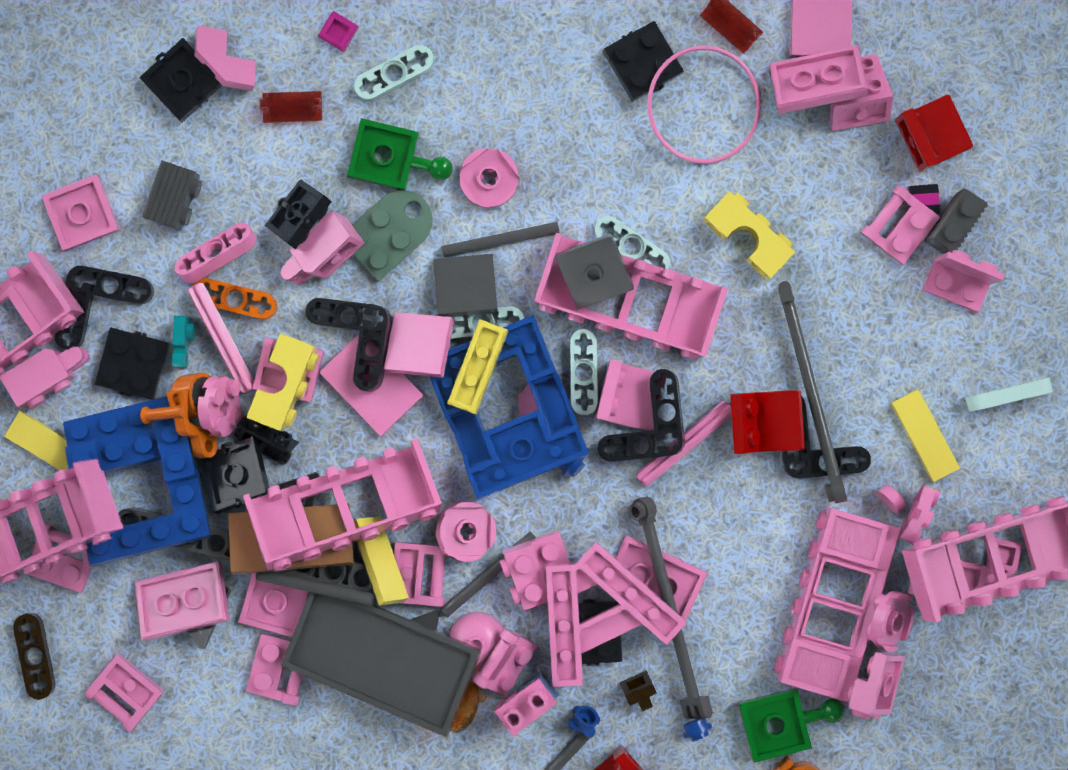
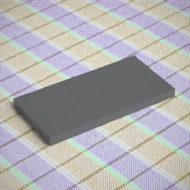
[281,592,482,737]

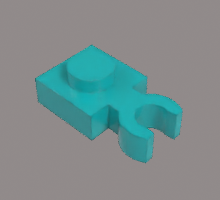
[172,315,196,368]

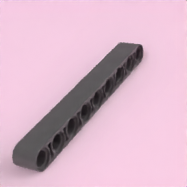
[118,507,372,592]

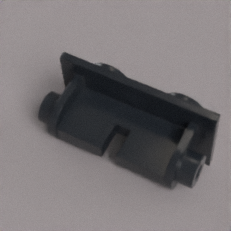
[234,415,299,464]

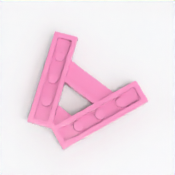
[546,541,687,687]

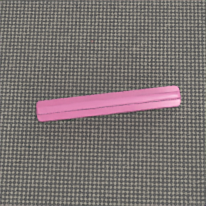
[188,283,254,393]
[636,400,732,486]

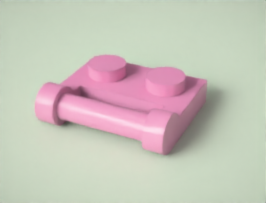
[861,185,940,265]
[253,337,324,402]
[28,523,92,593]
[394,542,448,606]
[471,628,538,696]
[245,632,303,705]
[84,653,165,733]

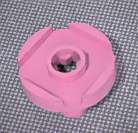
[460,148,518,209]
[198,376,244,437]
[898,484,941,545]
[436,501,496,562]
[866,591,914,652]

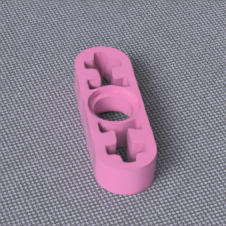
[175,223,257,284]

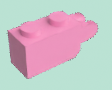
[280,210,365,285]
[0,346,90,409]

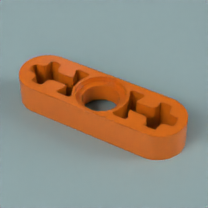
[193,278,278,320]

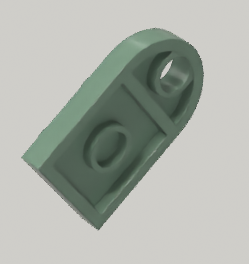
[352,190,432,282]

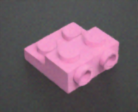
[500,530,570,611]
[848,652,905,719]

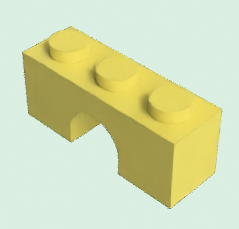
[702,191,795,281]
[246,333,320,431]

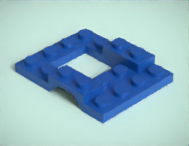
[429,315,590,500]
[63,396,212,567]

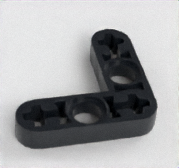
[55,266,154,350]
[305,298,392,392]
[597,369,685,462]
[782,396,871,479]

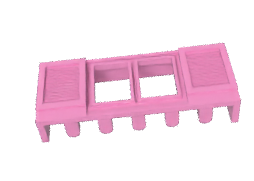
[534,233,728,360]
[0,251,84,375]
[243,438,442,571]
[0,459,123,584]
[902,496,1068,622]
[774,507,900,703]

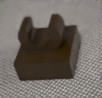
[620,670,657,712]

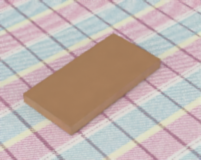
[228,503,354,575]

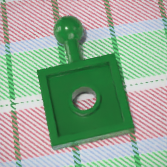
[347,118,453,190]
[738,688,845,763]

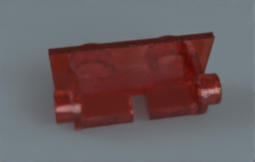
[700,0,763,54]
[260,91,323,123]

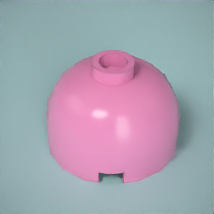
[449,611,504,672]

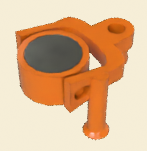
[140,373,217,459]

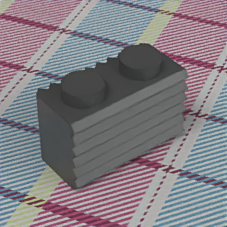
[142,160,202,231]
[924,188,988,254]

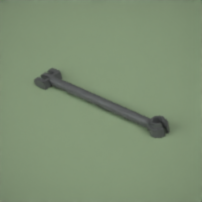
[778,281,847,503]
[629,496,713,719]

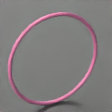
[647,46,761,164]

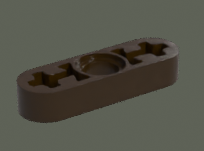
[13,613,56,700]

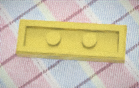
[447,319,508,415]
[891,389,960,482]
[4,411,69,471]
[353,516,409,606]

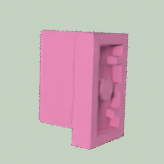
[829,54,893,131]
[922,250,1005,313]
[595,359,666,431]

